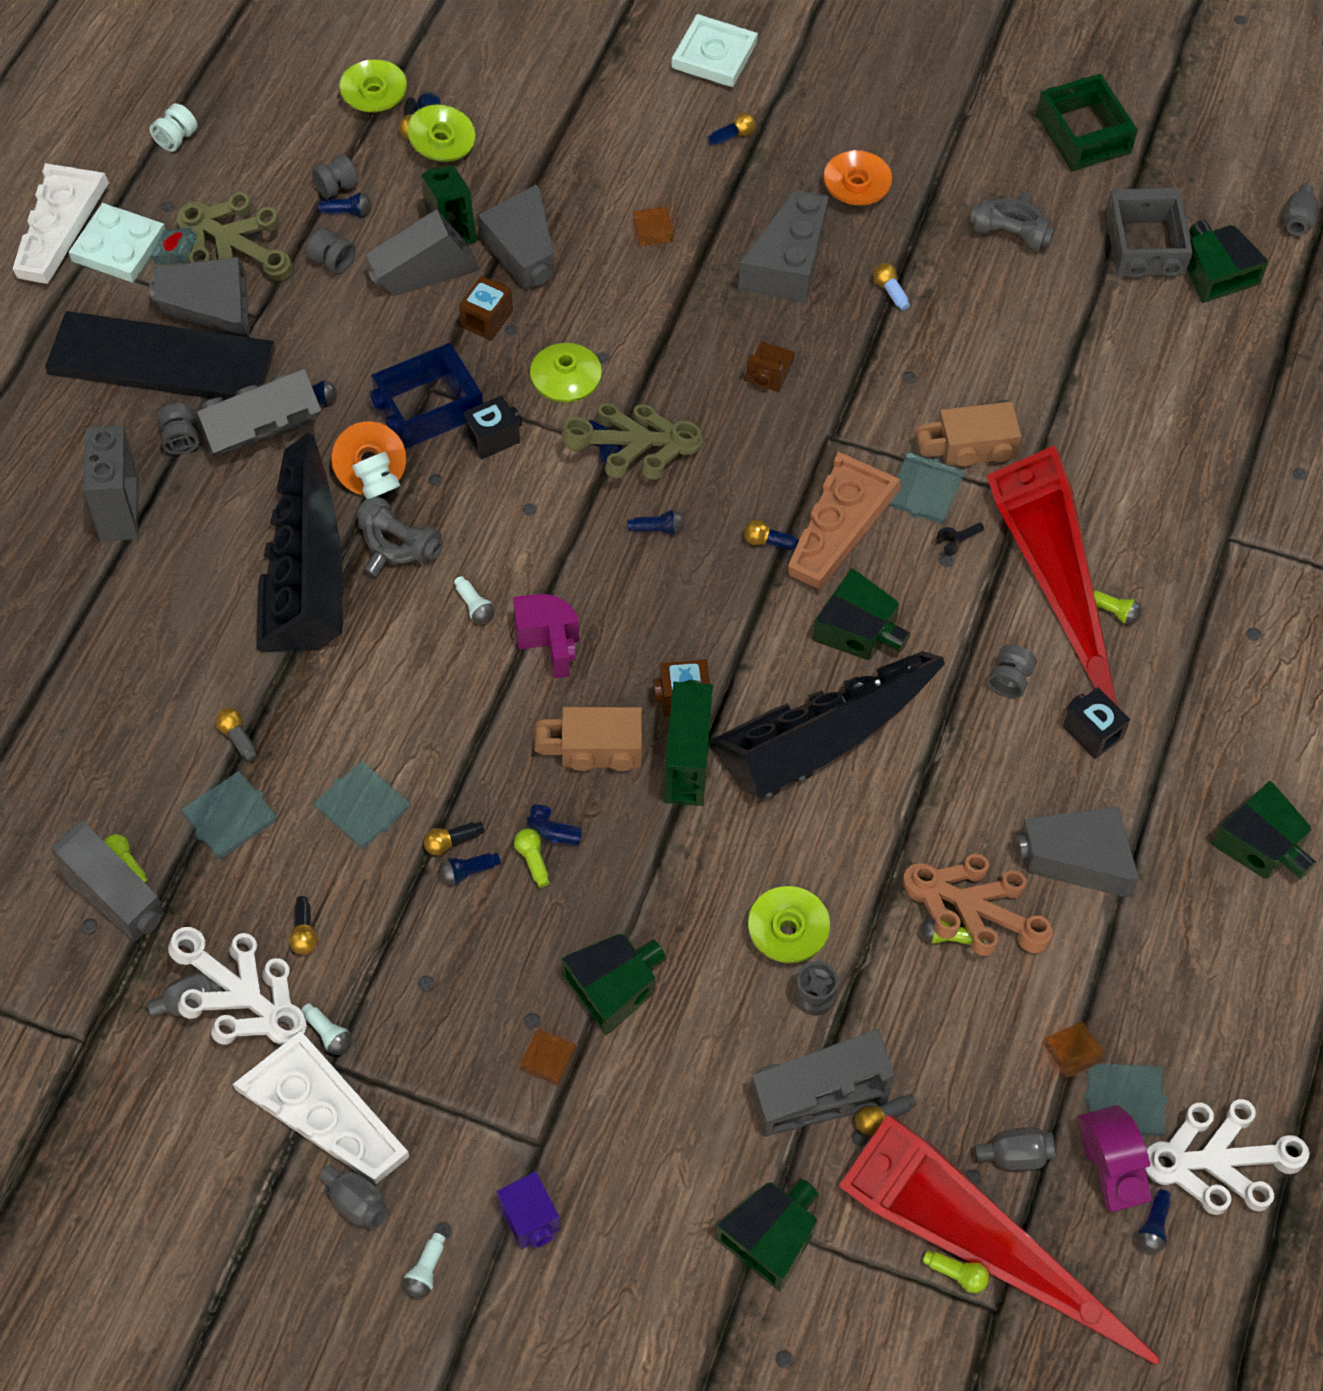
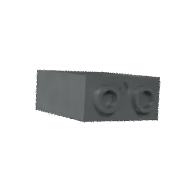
[1105,188,1192,277]
[84,425,139,542]

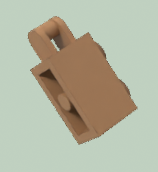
[915,402,1022,467]
[535,707,642,771]

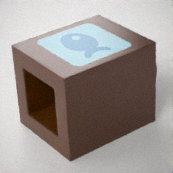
[459,276,513,341]
[653,659,710,716]

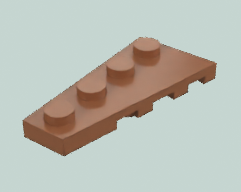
[788,452,901,590]

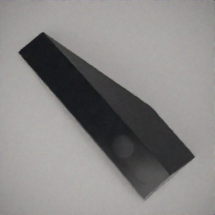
[256,432,343,652]
[710,651,945,798]

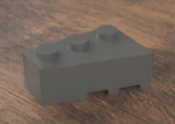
[738,190,829,303]
[196,369,321,458]
[750,1028,895,1137]

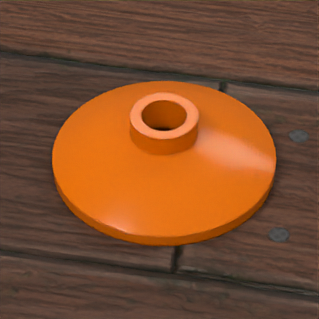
[824,151,892,205]
[332,421,406,495]

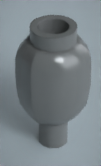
[1282,184,1319,236]
[147,971,226,1017]
[975,1127,1055,1170]
[319,1165,388,1230]

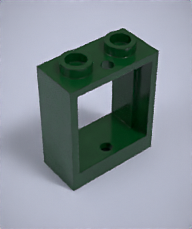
[1036,74,1138,171]
[664,680,713,806]

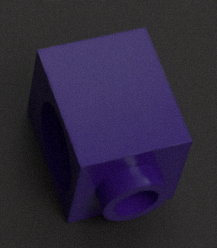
[496,1171,560,1250]

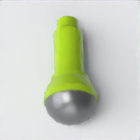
[1094,590,1142,625]
[921,916,984,945]

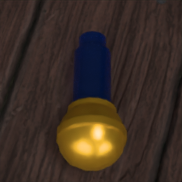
[707,113,756,146]
[744,520,800,550]

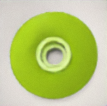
[340,60,407,112]
[407,105,475,162]
[530,343,602,403]
[748,886,830,963]

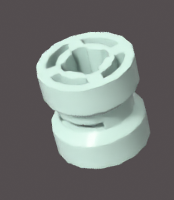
[149,103,198,152]
[352,451,401,500]

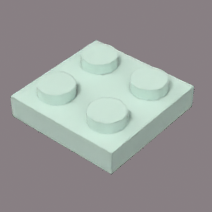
[672,14,758,87]
[69,203,166,282]

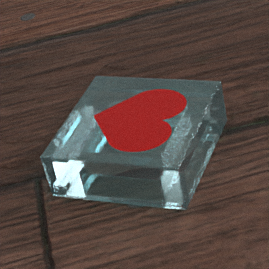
[150,227,197,265]

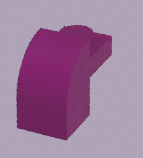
[513,594,580,678]
[1078,1105,1152,1212]

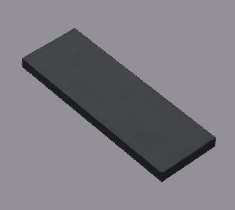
[45,311,275,400]

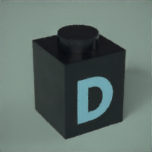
[463,395,523,460]
[1063,687,1131,759]

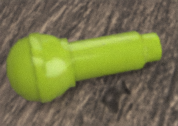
[514,828,550,888]
[104,834,149,885]
[923,1251,989,1294]

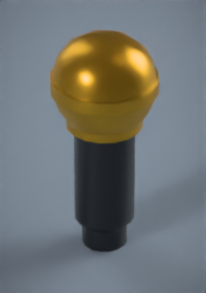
[399,97,418,139]
[423,822,485,856]
[289,896,318,955]

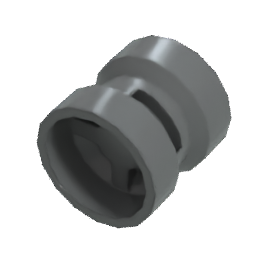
[311,154,359,199]
[306,227,356,274]
[157,403,199,455]
[987,644,1037,699]
[794,961,839,1016]

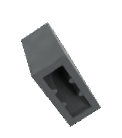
[478,185,554,291]
[366,209,479,296]
[149,257,249,337]
[1015,806,1139,897]
[51,820,165,942]

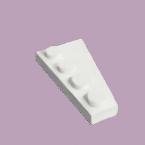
[13,163,109,284]
[233,1031,409,1185]

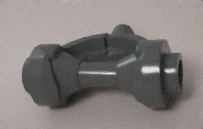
[970,192,1055,252]
[357,496,443,578]

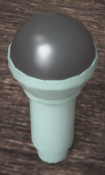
[454,576,495,624]
[301,1003,352,1055]
[403,1233,445,1299]

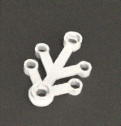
[168,927,306,1045]
[1146,1099,1309,1215]

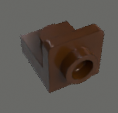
[746,341,795,392]

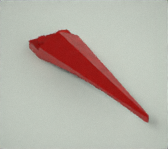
[986,445,1118,706]
[839,1114,1161,1364]

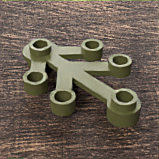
[177,192,294,282]
[562,403,703,479]

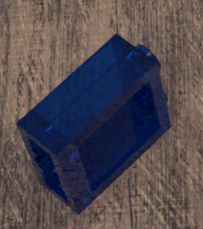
[369,343,483,449]

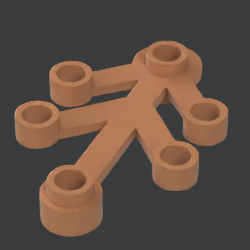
[903,854,1053,956]

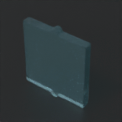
[888,452,965,524]
[314,761,410,850]
[181,771,277,859]
[1084,1063,1168,1136]

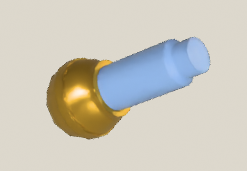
[873,263,910,311]

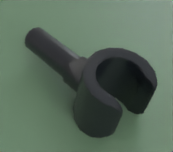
[936,522,984,556]

